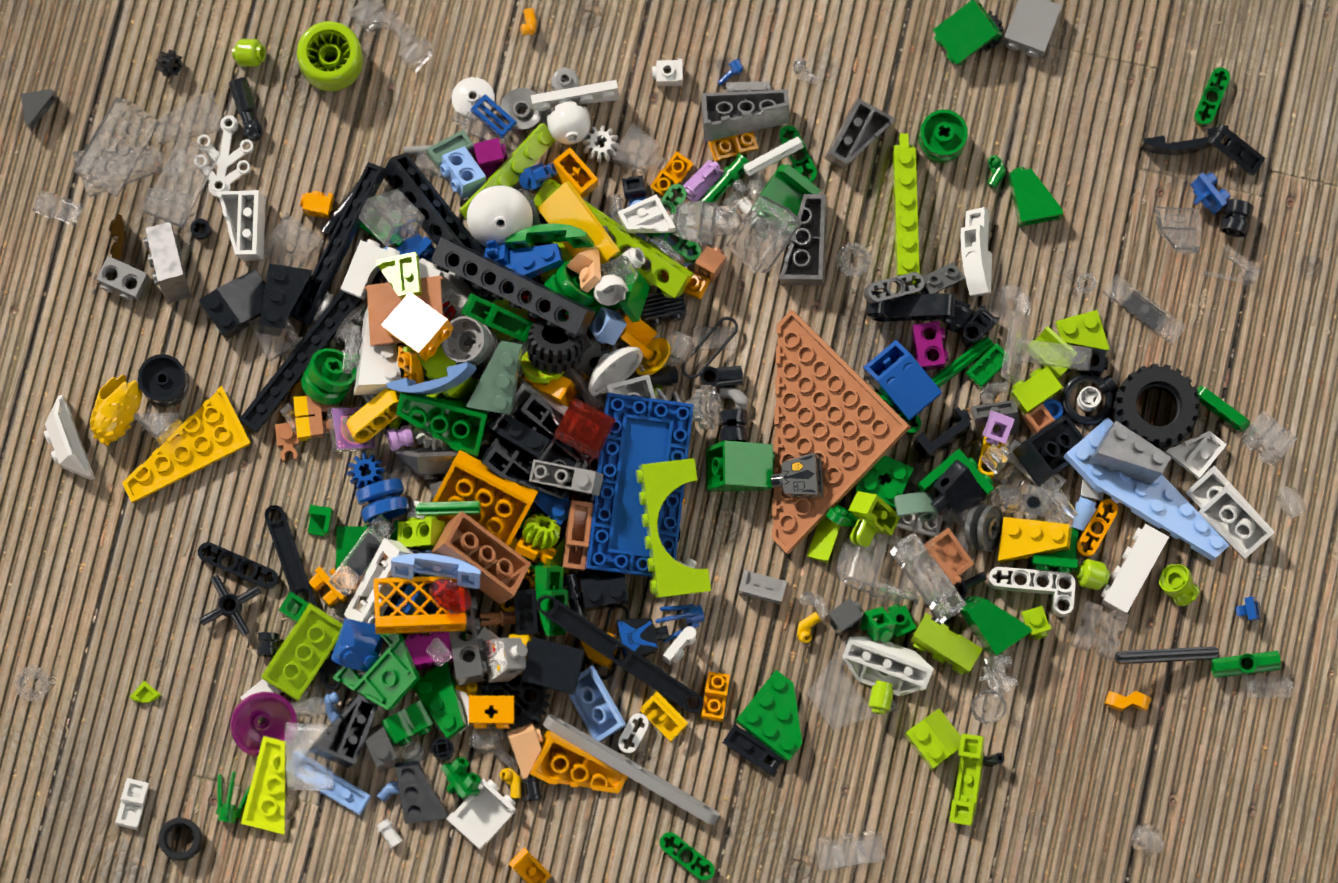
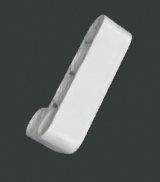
[987,567,1075,617]

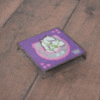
[327,406,376,452]

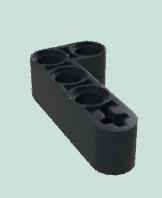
[866,291,956,322]

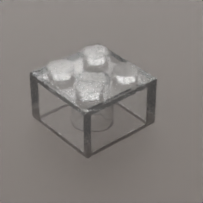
[358,189,425,246]

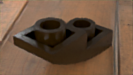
[109,214,127,262]

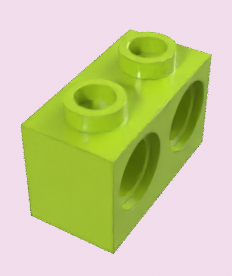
[397,515,446,551]

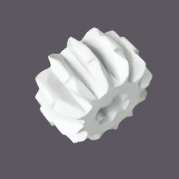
[582,125,619,163]

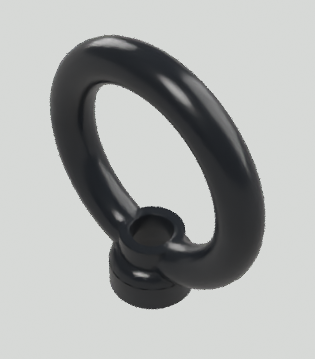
[1061,373,1118,425]

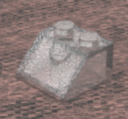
[264,213,324,269]

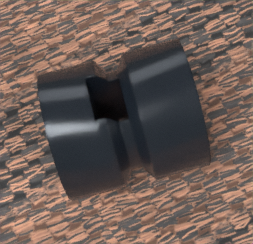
[1219,199,1254,237]
[719,409,748,442]

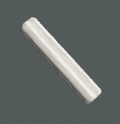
[743,137,803,176]

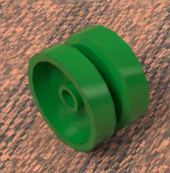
[919,110,968,163]
[544,260,596,316]
[301,348,357,405]

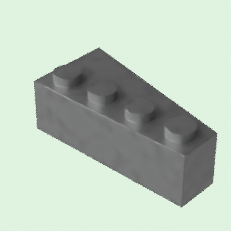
[701,89,789,142]

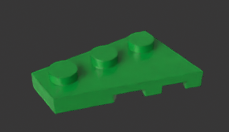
[412,662,467,739]

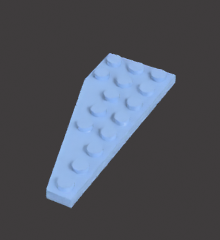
[1063,418,1230,561]

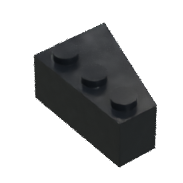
[258,263,313,336]

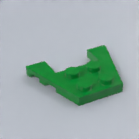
[333,615,420,710]

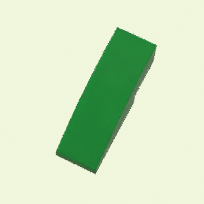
[461,293,534,343]
[535,565,568,636]

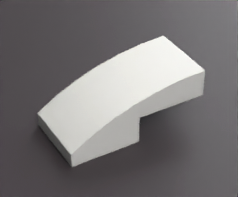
[115,778,149,830]

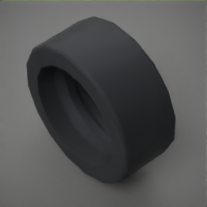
[158,817,203,861]

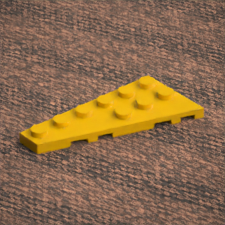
[122,385,251,504]

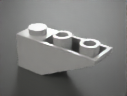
[529,459,604,496]

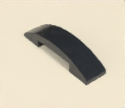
[1140,125,1229,155]

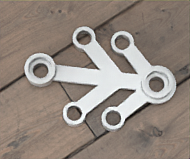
[194,115,254,197]

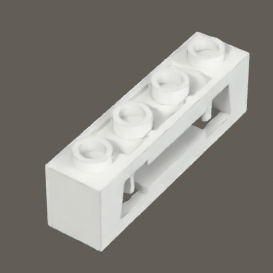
[344,538,414,624]

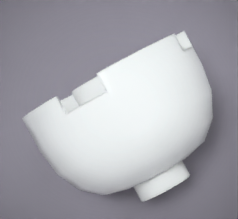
[547,102,590,145]

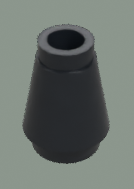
[650,365,679,386]

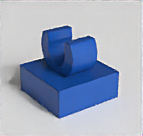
[485,240,509,265]
[1235,596,1261,621]

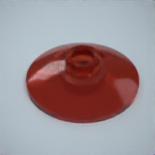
[429,579,472,613]

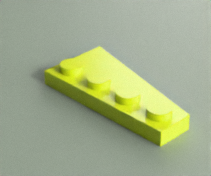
[241,736,285,834]

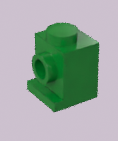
[887,603,917,640]
[860,607,896,642]

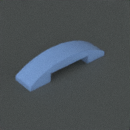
[387,362,477,395]

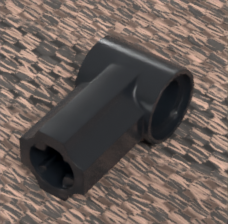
[699,366,743,391]

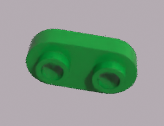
[826,505,858,527]

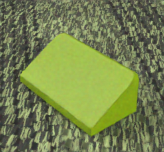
[806,516,841,564]

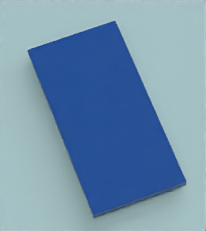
[585,392,694,577]

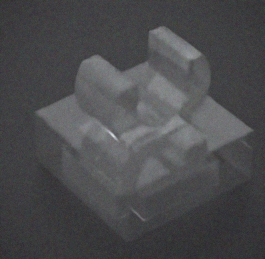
[981,444,1010,474]

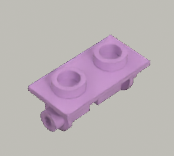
[683,159,724,204]

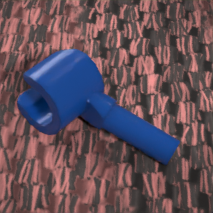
[718,59,743,85]

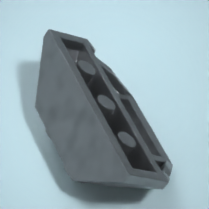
[396,446,485,481]

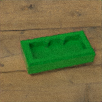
[965,343,1012,389]

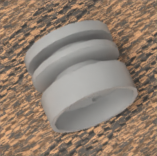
[441,317,498,368]

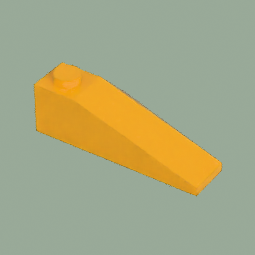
[530,730,628,794]

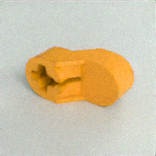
[1104,691,1152,711]

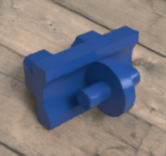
[519,163,558,190]
[1190,172,1231,215]

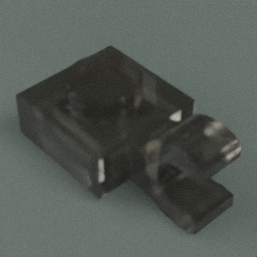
[902,462,926,495]

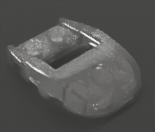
[837,533,931,605]

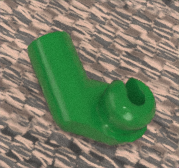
[987,155,1006,189]

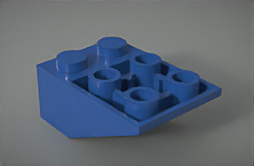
[863,340,942,421]

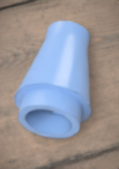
[1072,497,1097,531]

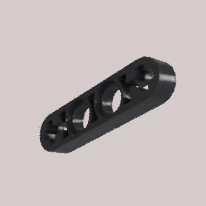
[197,542,279,589]

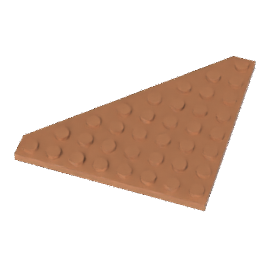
[772,309,911,554]

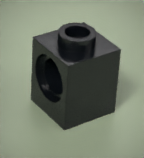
[1075,347,1109,376]

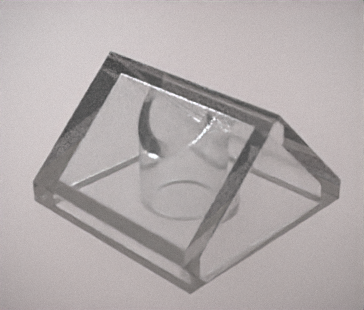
[134,413,184,446]

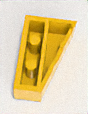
[998,517,1072,564]

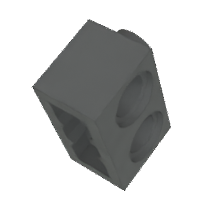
[826,598,863,637]

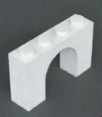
[341,239,444,300]

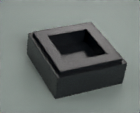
[621,175,646,199]

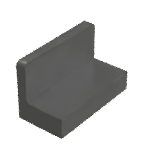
[971,400,1020,440]

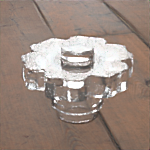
[685,385,722,430]

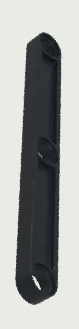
[264,505,343,691]
[536,594,704,713]

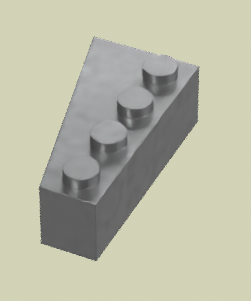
[779,194,828,285]

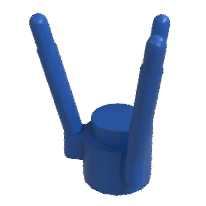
[655,603,705,643]

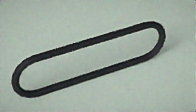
[681,317,738,379]
[594,605,630,679]

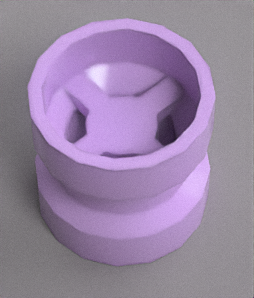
[386,425,414,451]

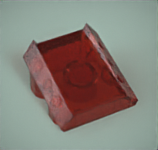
[554,398,616,459]

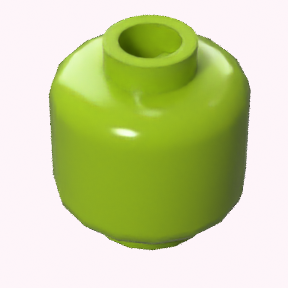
[232,39,266,67]
[1075,559,1110,590]

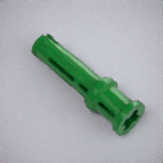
[697,153,749,212]

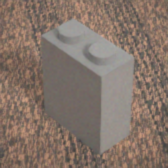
[1002,0,1062,58]

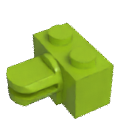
[848,491,901,547]

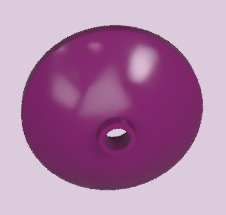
[230,692,297,757]

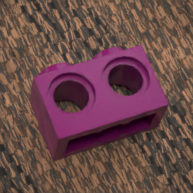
[911,321,949,371]

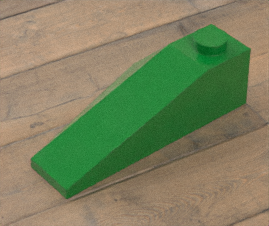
[396,392,490,456]

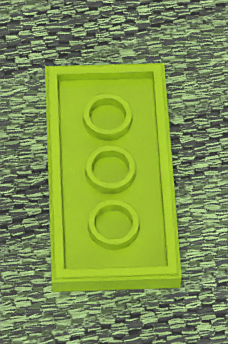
[261,603,343,701]

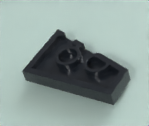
[395,760,449,824]

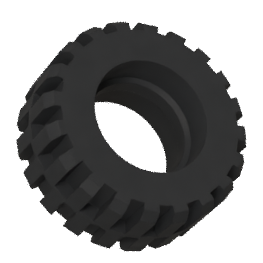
[1113,364,1200,450]

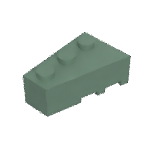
[466,341,523,415]

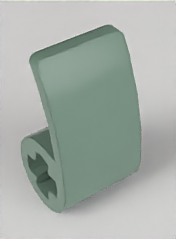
[894,492,938,521]

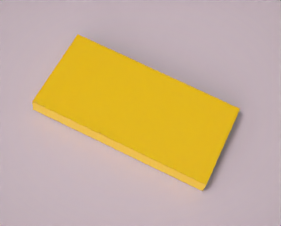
[537,181,620,269]

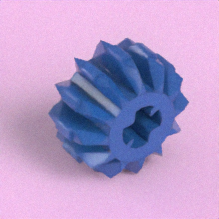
[347,453,385,490]

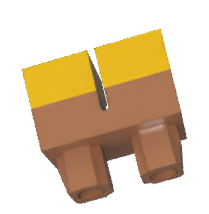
[293,396,335,442]

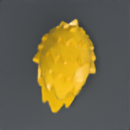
[89,374,142,446]

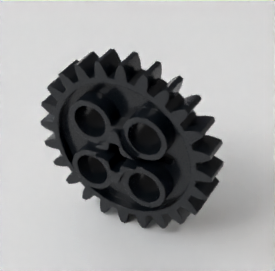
[479,674,551,732]

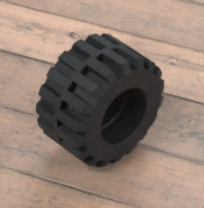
[527,317,584,374]

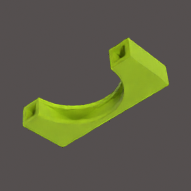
[636,458,711,598]

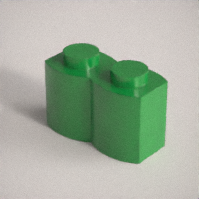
[381,700,434,747]

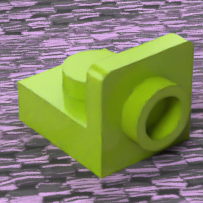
[1021,606,1052,640]

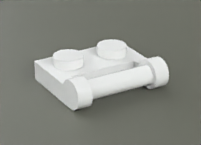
[663,626,696,666]

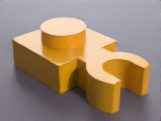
[514,536,556,565]

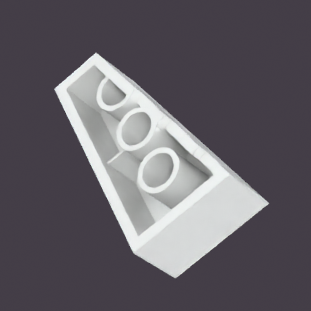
[353,306,401,395]

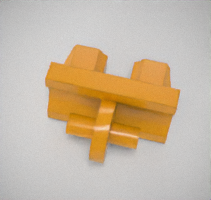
[309,566,348,608]

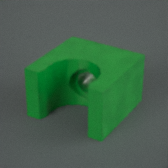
[589,270,650,322]

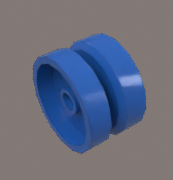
[355,478,410,524]

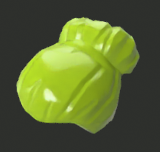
[1159,564,1200,606]

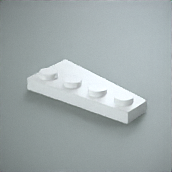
[531,80,620,111]

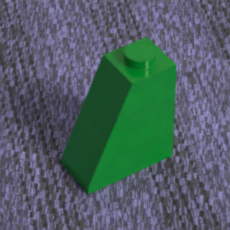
[1008,167,1064,227]

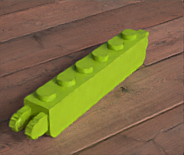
[892,133,920,294]

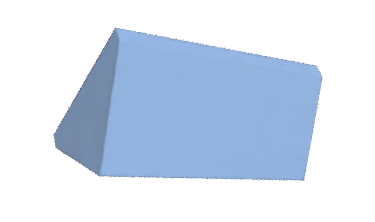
[568,666,626,742]

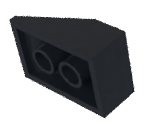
[198,269,265,341]
[1012,414,1084,487]

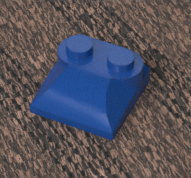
[331,618,384,672]

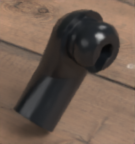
[983,753,1005,767]

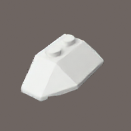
[44,395,95,480]
[842,636,934,696]

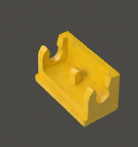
[639,691,688,742]

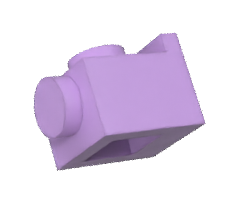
[982,410,1015,446]

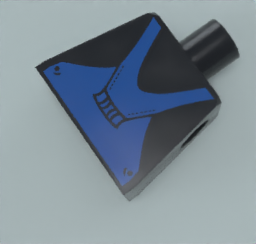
[616,618,669,659]

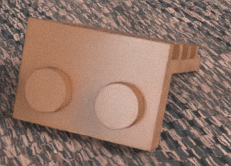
[923,528,974,585]

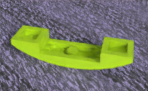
[949,733,984,826]

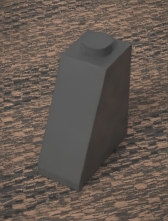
[365,723,400,772]

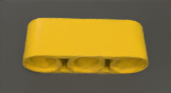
[347,388,400,444]

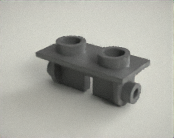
[920,262,966,294]

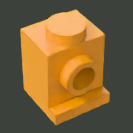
[300,191,334,219]

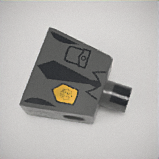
[771,453,824,498]

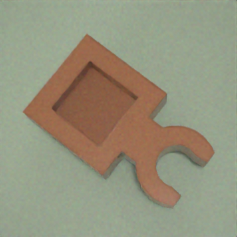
[275,422,300,462]

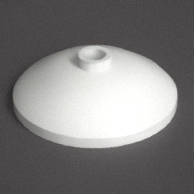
[467,186,533,248]
[588,347,643,397]

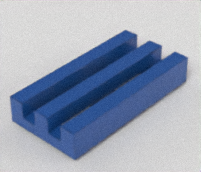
[470,94,517,139]

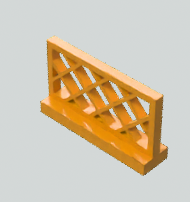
[373,576,466,634]

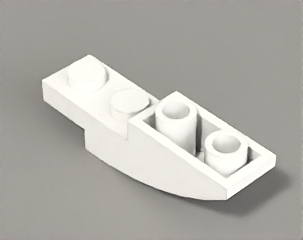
[961,207,992,297]

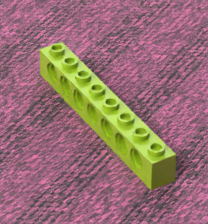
[534,179,694,298]

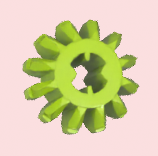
[522,513,561,551]

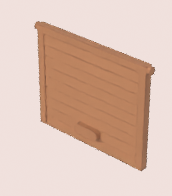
[365,276,443,347]

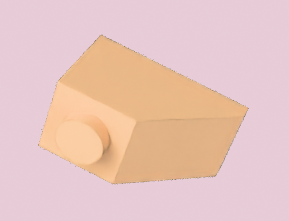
[507,723,543,779]

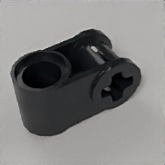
[961,304,1000,347]

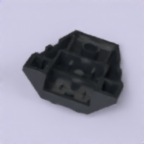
[481,393,588,500]

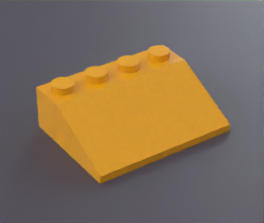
[432,450,538,546]

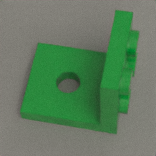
[916,449,994,501]

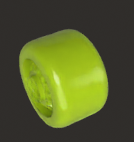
[297,21,363,91]

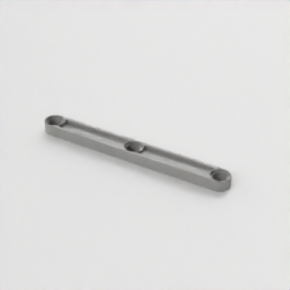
[543,714,720,825]

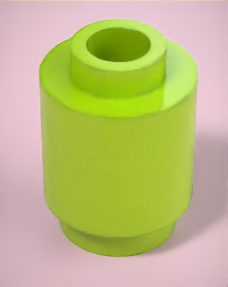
[868,681,894,715]

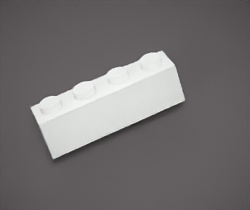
[1100,524,1169,616]

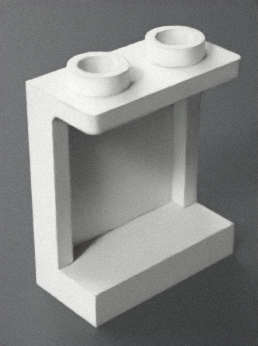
[447,779,517,850]

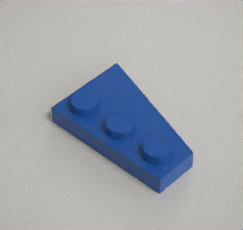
[504,243,564,287]

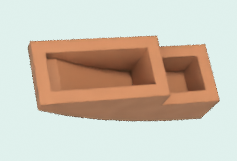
[561,500,593,572]

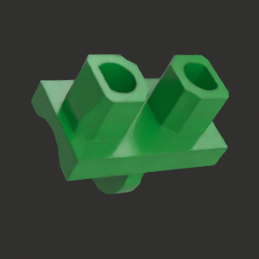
[441,757,481,799]

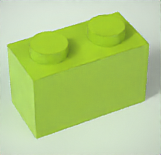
[1010,366,1063,415]

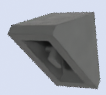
[21,89,58,131]

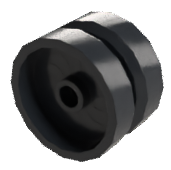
[137,354,190,407]

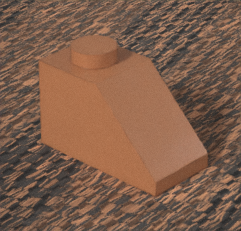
[695,246,726,283]

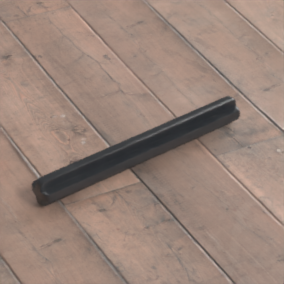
[1115,646,1219,665]

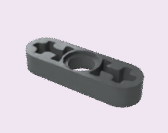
[864,272,924,304]

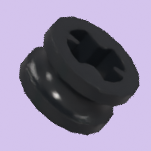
[190,218,211,240]

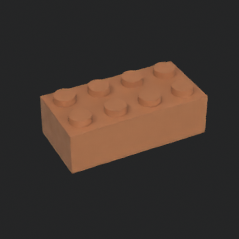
[431,511,531,605]

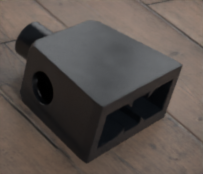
[930,459,986,514]

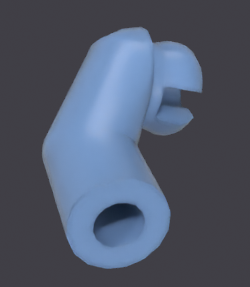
[324,692,340,723]
[377,781,400,803]

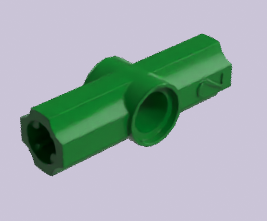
[1211,651,1281,678]

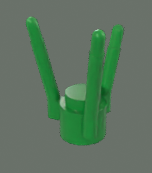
[216,771,250,823]

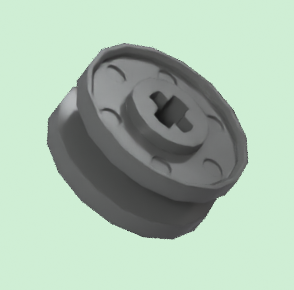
[964,503,1004,552]

